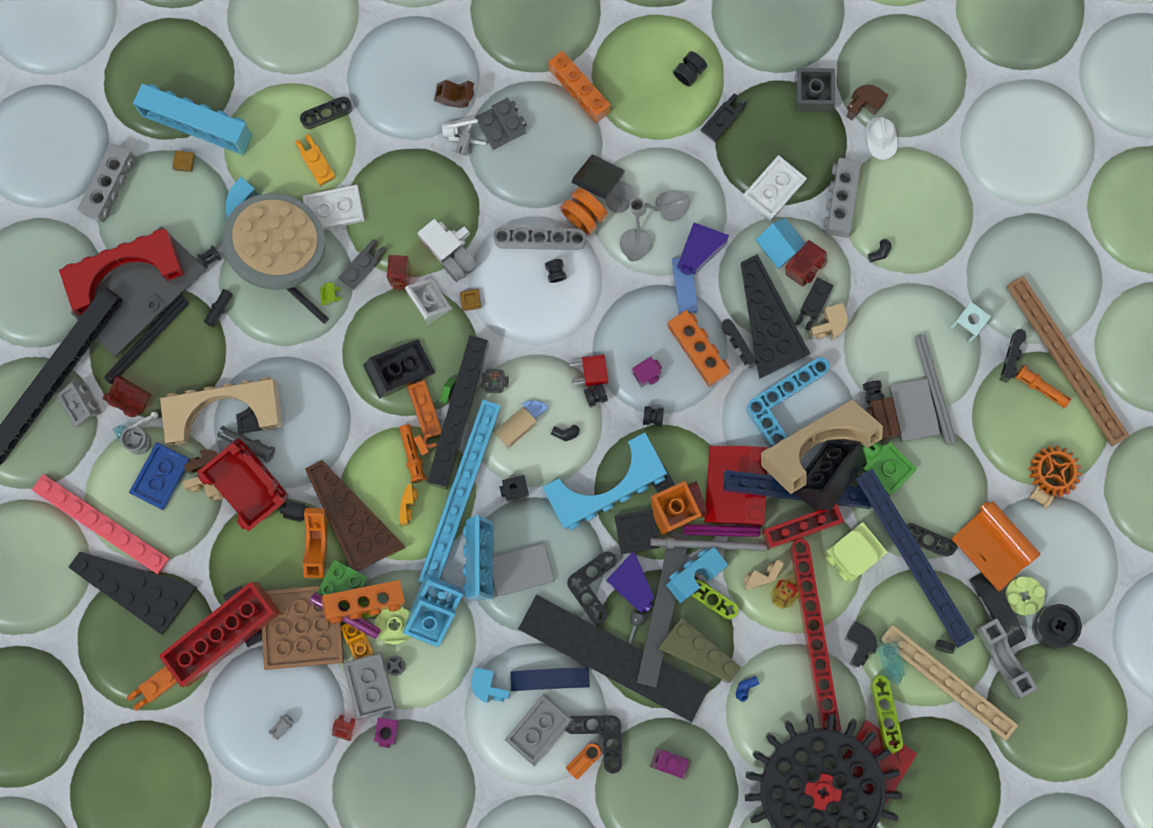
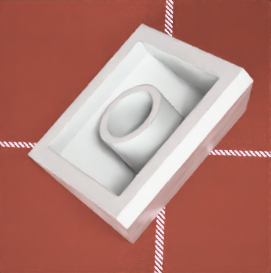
[405,278,452,325]

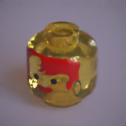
[770,579,799,609]

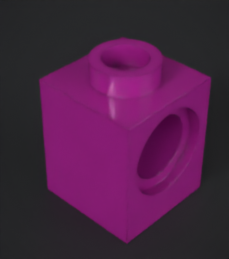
[374,718,399,748]

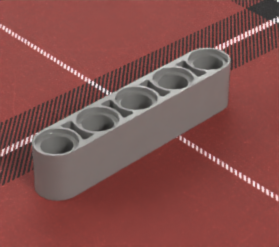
[494,227,586,250]

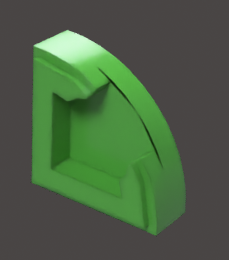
[440,377,456,404]

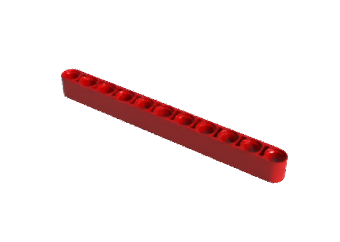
[790,539,841,746]

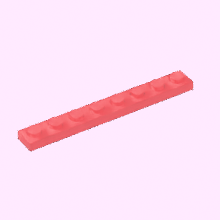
[32,474,170,575]

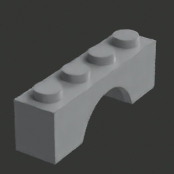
[975,619,1038,699]

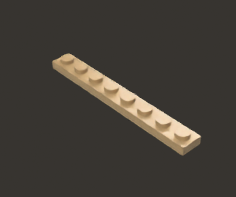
[880,624,1018,741]

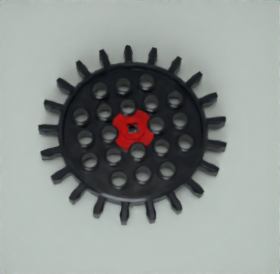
[744,712,903,828]

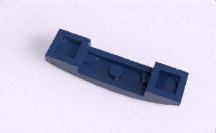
[510,667,590,691]

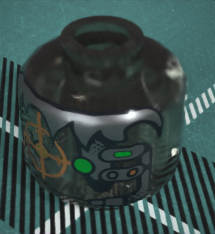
[481,369,509,394]

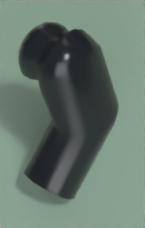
[868,239,892,263]
[551,425,580,442]

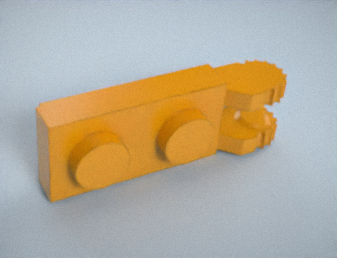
[295,134,336,186]

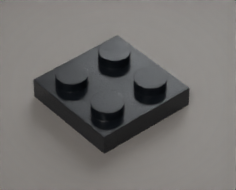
[614,510,659,555]

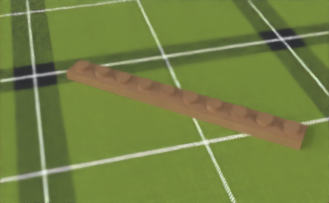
[1006,276,1130,447]

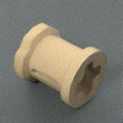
[1029,484,1055,509]

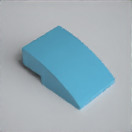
[403,574,463,647]

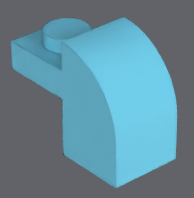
[471,667,510,703]

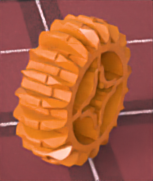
[1028,445,1082,497]

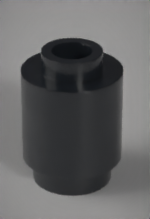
[280,500,310,522]

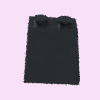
[363,339,435,399]

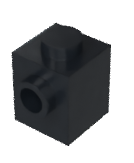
[499,475,529,501]

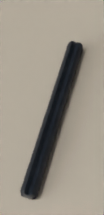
[104,296,189,384]

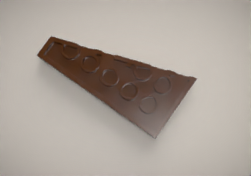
[305,460,406,572]

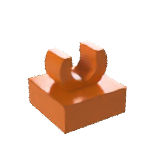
[413,434,436,456]

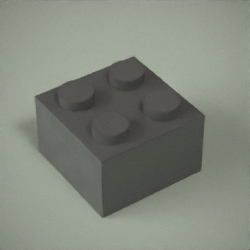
[795,68,835,112]

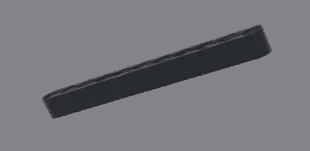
[0,287,123,465]

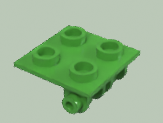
[317,560,368,610]

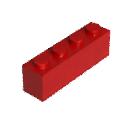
[762,504,844,550]

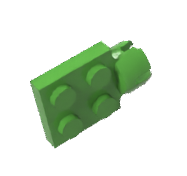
[861,441,917,496]

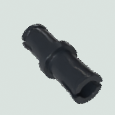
[204,289,233,328]

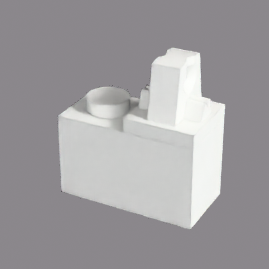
[417,219,470,263]

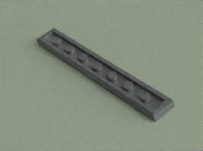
[636,531,690,688]

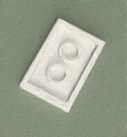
[742,155,807,221]
[302,184,365,230]

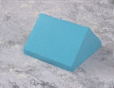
[756,218,808,269]

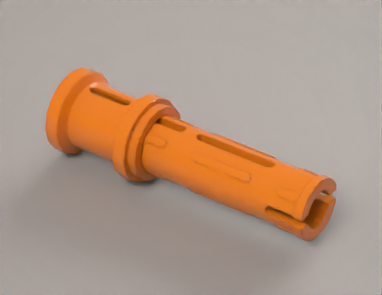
[1014,364,1071,408]
[399,424,427,484]

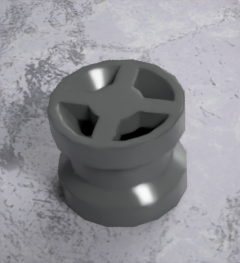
[385,656,406,676]

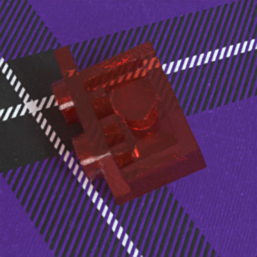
[102,375,151,417]

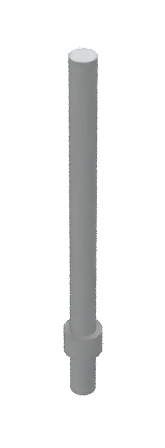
[650,537,766,551]

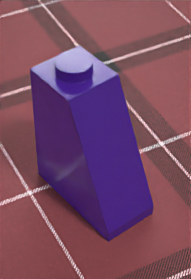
[677,223,729,275]
[606,552,654,613]

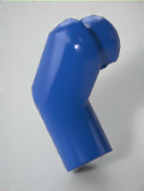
[735,676,759,702]

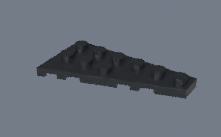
[740,254,810,380]
[68,552,197,635]

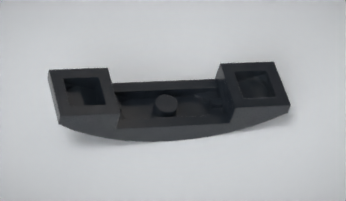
[969,573,1026,648]

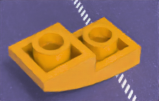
[399,484,418,526]
[341,623,374,659]

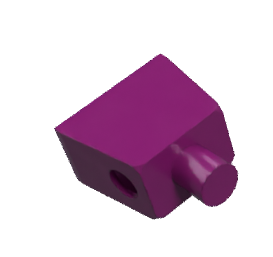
[650,748,692,779]

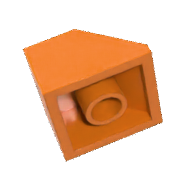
[651,481,702,535]

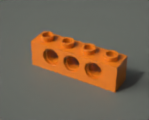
[548,50,611,123]
[667,310,730,388]
[321,580,405,624]

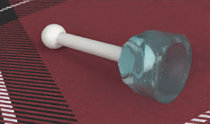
[112,411,158,442]

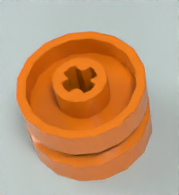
[559,187,608,235]

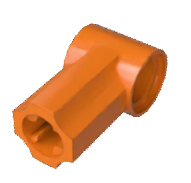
[565,743,601,780]

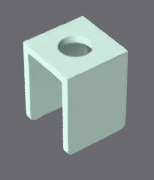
[950,302,991,343]

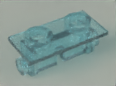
[877,641,905,684]

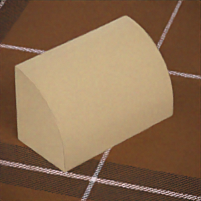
[493,407,537,449]

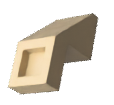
[182,477,224,501]
[743,560,784,591]

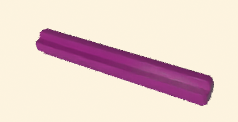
[683,524,760,537]
[310,592,381,639]

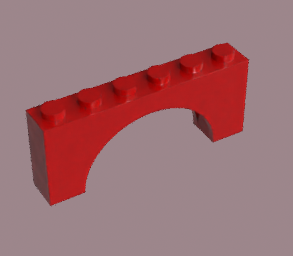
[59,229,185,316]

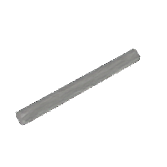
[915,334,956,444]

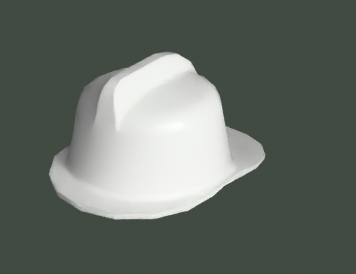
[866,117,898,160]

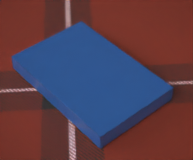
[129,442,190,511]

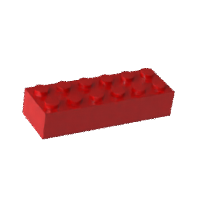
[158,582,280,687]

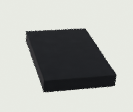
[572,154,625,199]

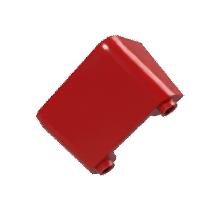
[197,438,288,532]

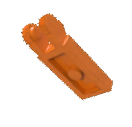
[126,666,178,711]

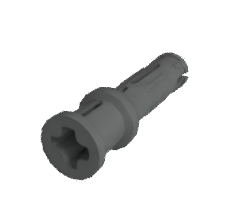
[217,426,276,463]

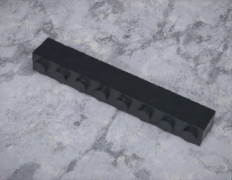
[427,335,489,490]

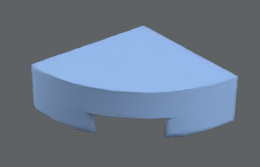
[522,401,549,419]

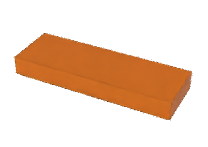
[407,380,442,440]

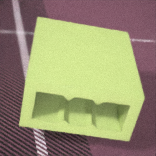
[825,522,888,583]

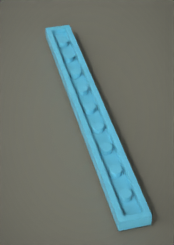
[418,400,501,583]

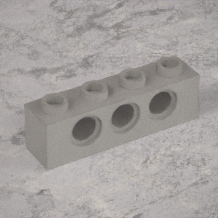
[78,143,135,223]
[823,158,861,238]

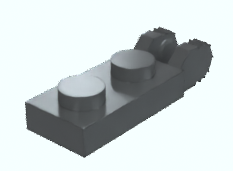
[339,239,386,290]

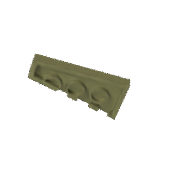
[657,618,741,683]

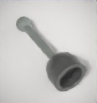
[628,611,646,645]

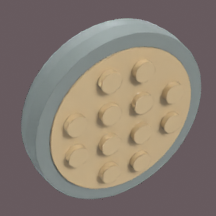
[223,193,325,290]

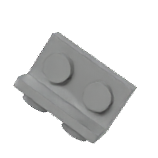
[57,381,102,427]

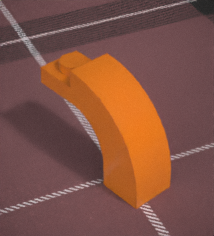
[302,508,328,578]

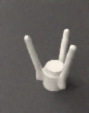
[442,116,487,145]

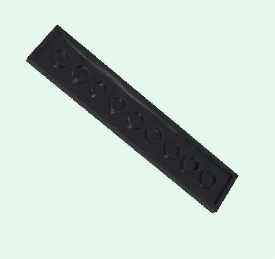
[518,594,710,722]

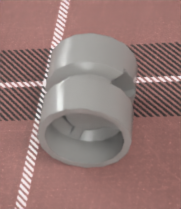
[441,246,477,282]
[120,426,152,455]

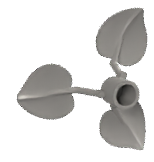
[604,182,690,262]

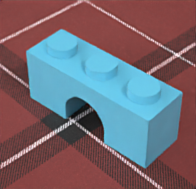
[666,547,728,604]

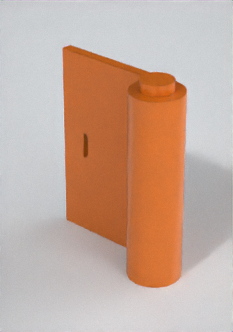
[951,501,1041,591]

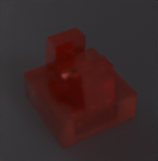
[332,715,356,741]

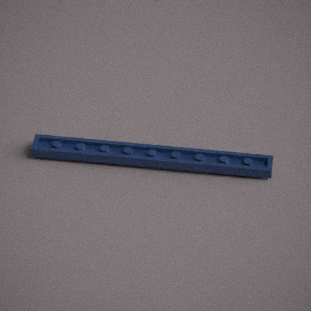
[855,469,975,648]

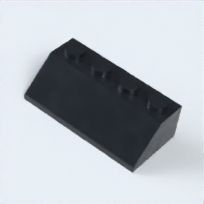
[793,440,866,511]

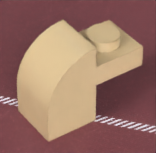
[809,303,847,341]

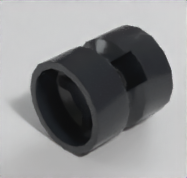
[673,51,708,87]

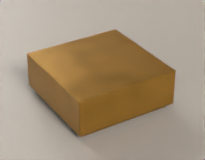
[172,150,195,172]
[460,289,481,311]

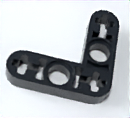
[567,552,616,624]
[566,715,622,774]

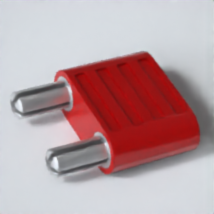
[569,354,608,387]

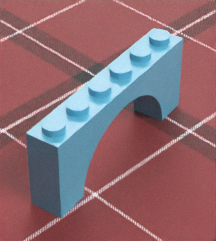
[542,433,668,531]

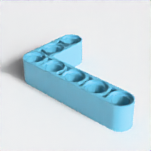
[747,357,829,448]

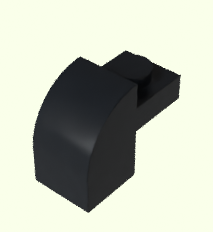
[844,621,877,668]

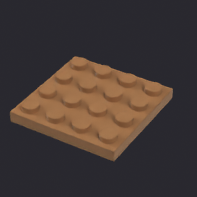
[262,586,344,670]

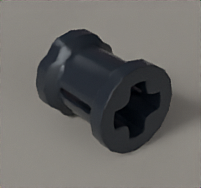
[197,245,222,269]

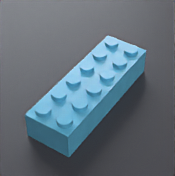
[133,84,252,156]

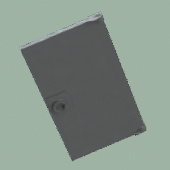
[71,226,206,357]

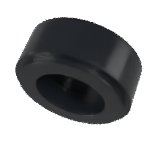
[934,640,956,654]

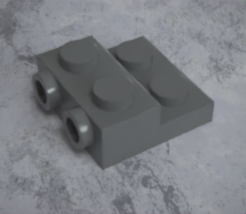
[475,97,527,150]

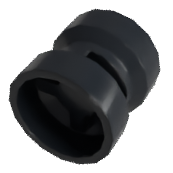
[545,259,567,283]
[862,380,885,404]
[584,383,608,408]
[643,406,664,427]

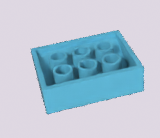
[463,515,494,600]

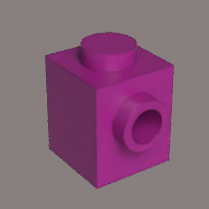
[631,356,662,388]

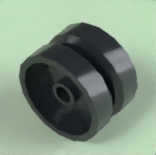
[1032,604,1082,649]

